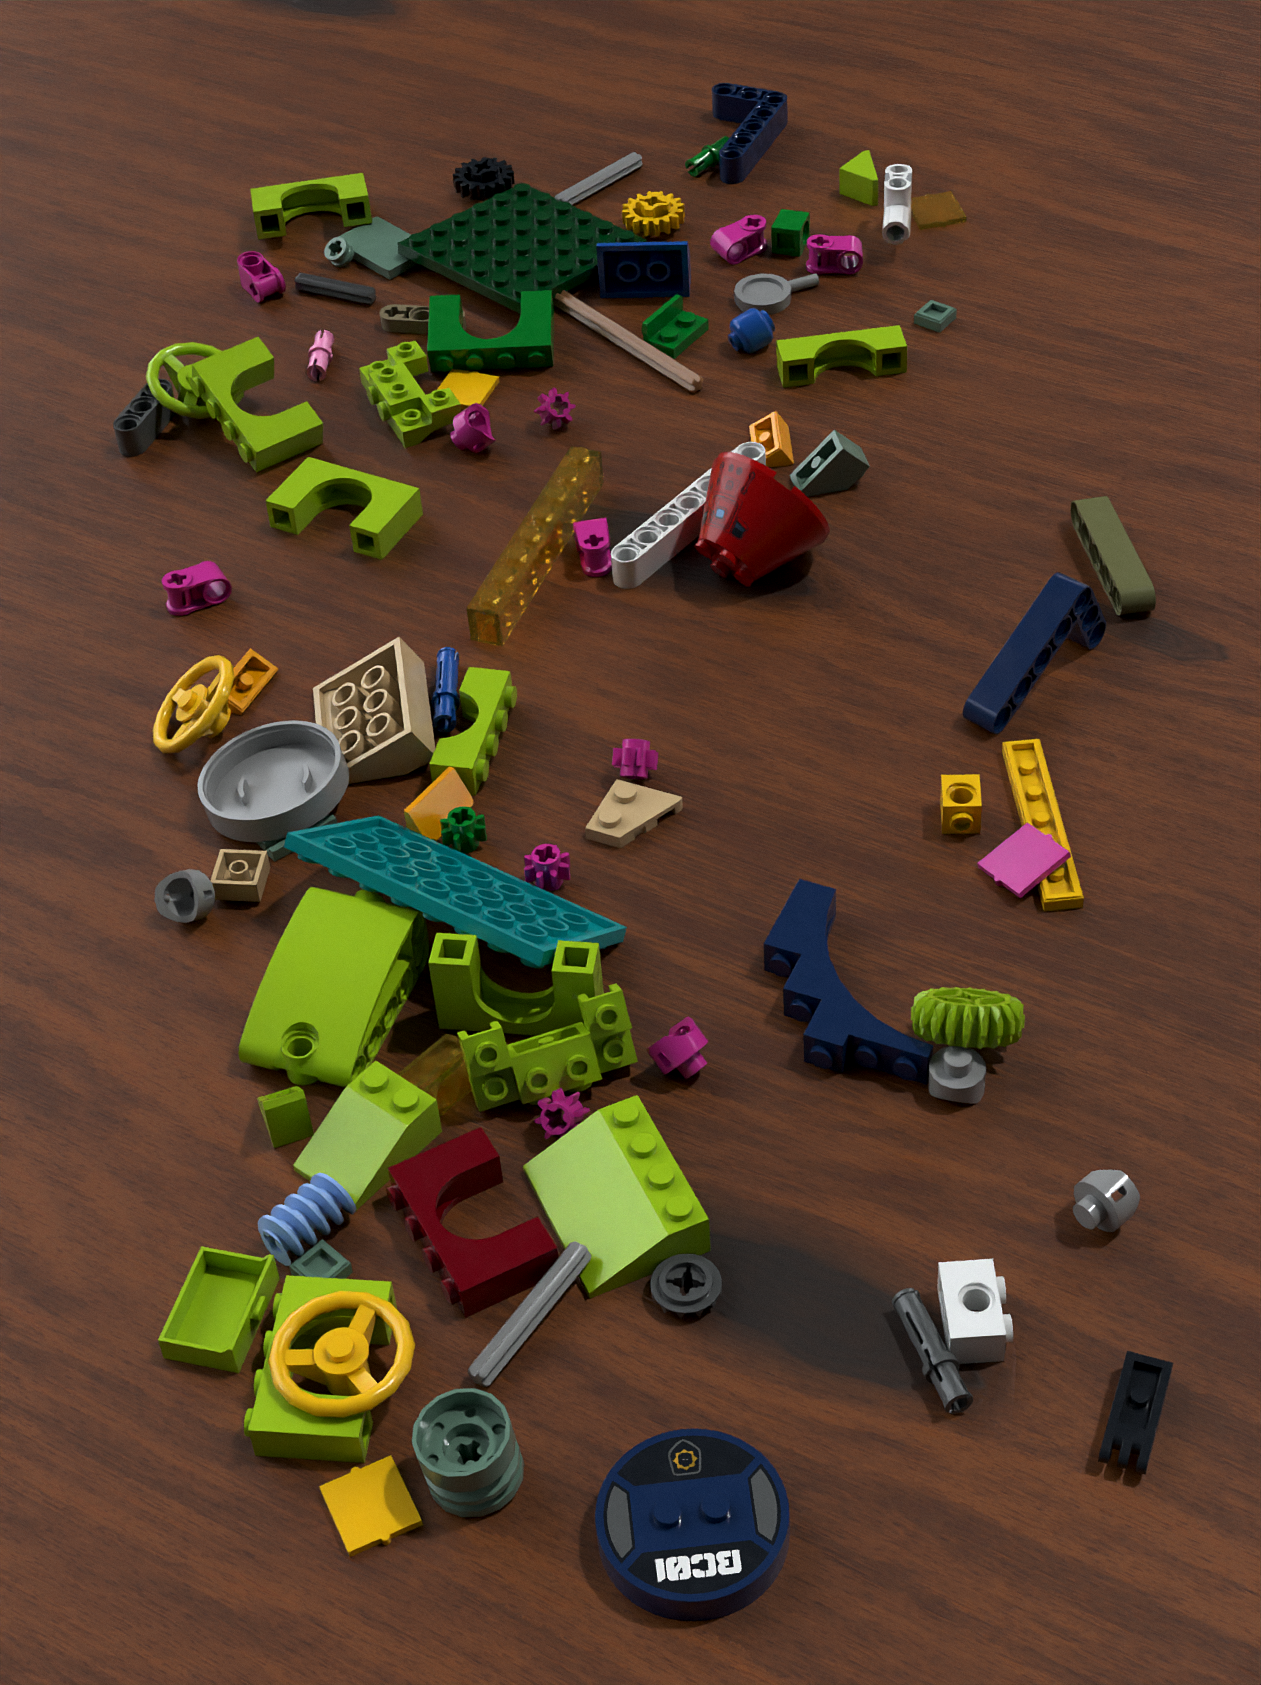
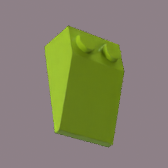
[293,1060,442,1211]

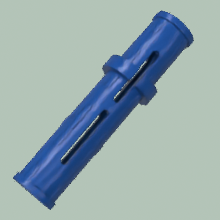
[431,647,460,733]

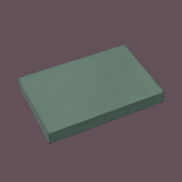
[338,216,418,280]

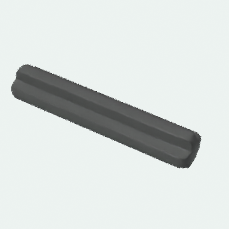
[294,273,376,305]

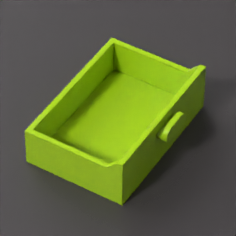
[158,1246,280,1373]

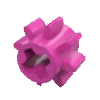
[534,388,576,430]
[612,739,658,779]
[524,844,571,891]
[534,1088,590,1139]

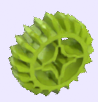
[911,987,1025,1049]

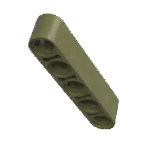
[1070,496,1156,616]

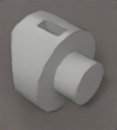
[155,869,215,923]
[929,1046,986,1104]
[1073,1170,1140,1232]

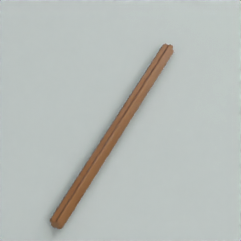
[553,290,703,393]

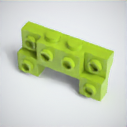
[359,340,462,448]
[457,983,638,1112]

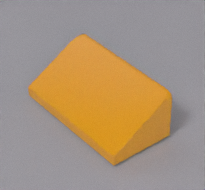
[749,411,794,467]
[228,648,279,715]
[404,766,474,841]

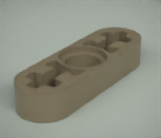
[379,304,466,334]

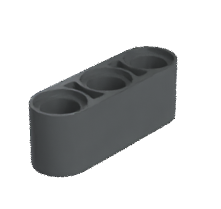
[113,379,176,457]

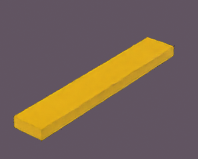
[1002,739,1084,911]

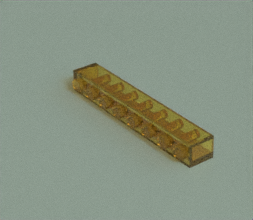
[466,446,604,647]

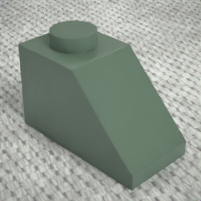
[789,430,870,497]

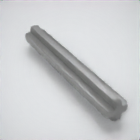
[554,152,643,206]
[467,1241,591,1387]

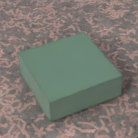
[914,300,957,333]
[289,1239,353,1279]

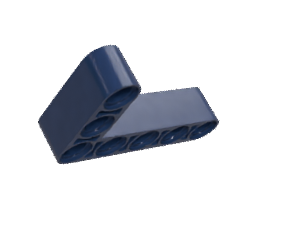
[712,83,788,184]
[962,572,1106,734]

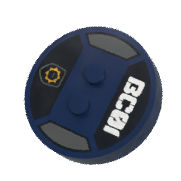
[595,1429,790,1621]

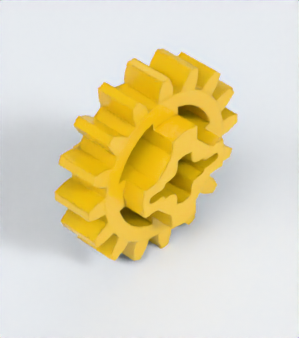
[622,191,685,237]

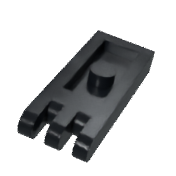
[1098,1351,1173,1475]

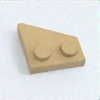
[585,779,683,848]

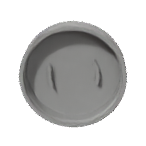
[198,720,349,842]

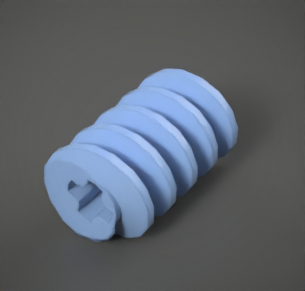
[257,1173,357,1266]

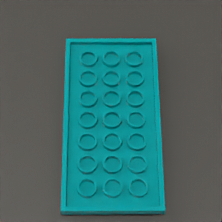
[284,815,627,968]

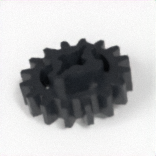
[453,157,515,201]

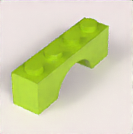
[776,325,907,388]
[429,667,517,796]

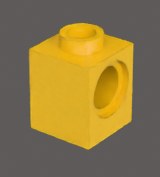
[940,774,982,834]

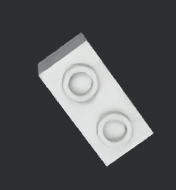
[937,1258,1013,1364]

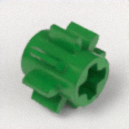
[440,807,487,853]

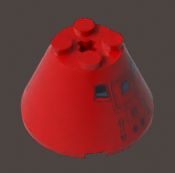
[695,452,830,587]

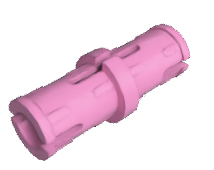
[306,330,334,381]

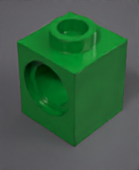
[771,209,810,257]

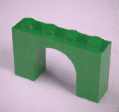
[427,290,554,372]

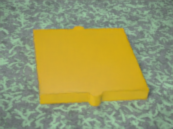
[437,368,499,410]
[319,1455,423,1557]

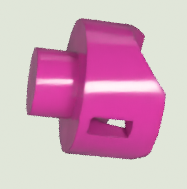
[450,403,496,453]
[646,1016,708,1080]

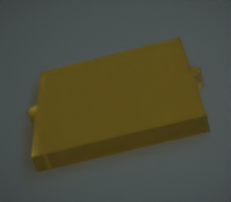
[911,191,967,230]

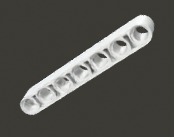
[611,442,766,589]

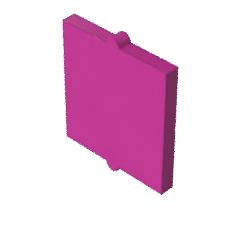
[977,822,1071,898]

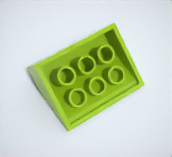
[523,1095,711,1299]

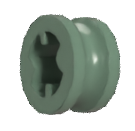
[324,237,354,267]

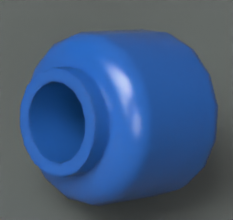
[728,308,775,354]

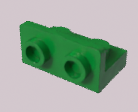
[641,294,709,359]

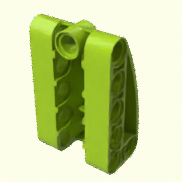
[238,887,429,1087]

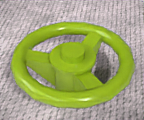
[146,342,245,419]

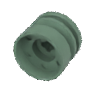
[412,1388,524,1517]

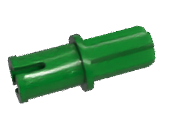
[685,136,729,177]

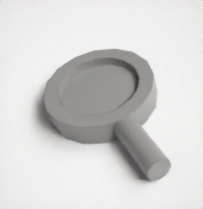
[734,273,819,315]

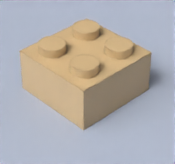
[210,849,270,902]

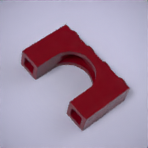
[386,1127,559,1318]

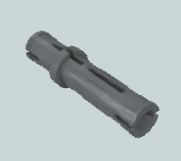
[892,1288,973,1414]

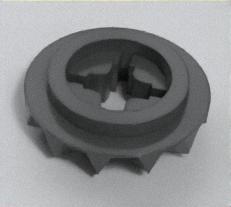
[650,1254,722,1319]

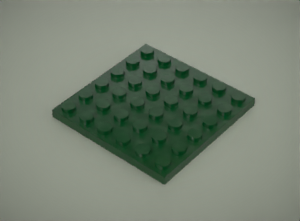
[398,183,646,314]

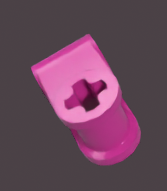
[710,215,767,265]
[806,234,863,275]
[237,251,286,303]
[573,517,612,577]
[161,561,232,616]

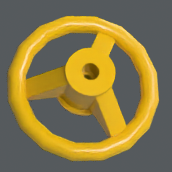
[152,655,234,754]
[268,1291,415,1418]

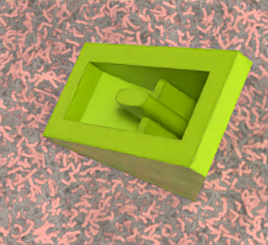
[839,150,878,206]
[257,1085,314,1148]

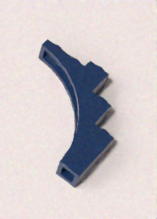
[764,879,933,1085]

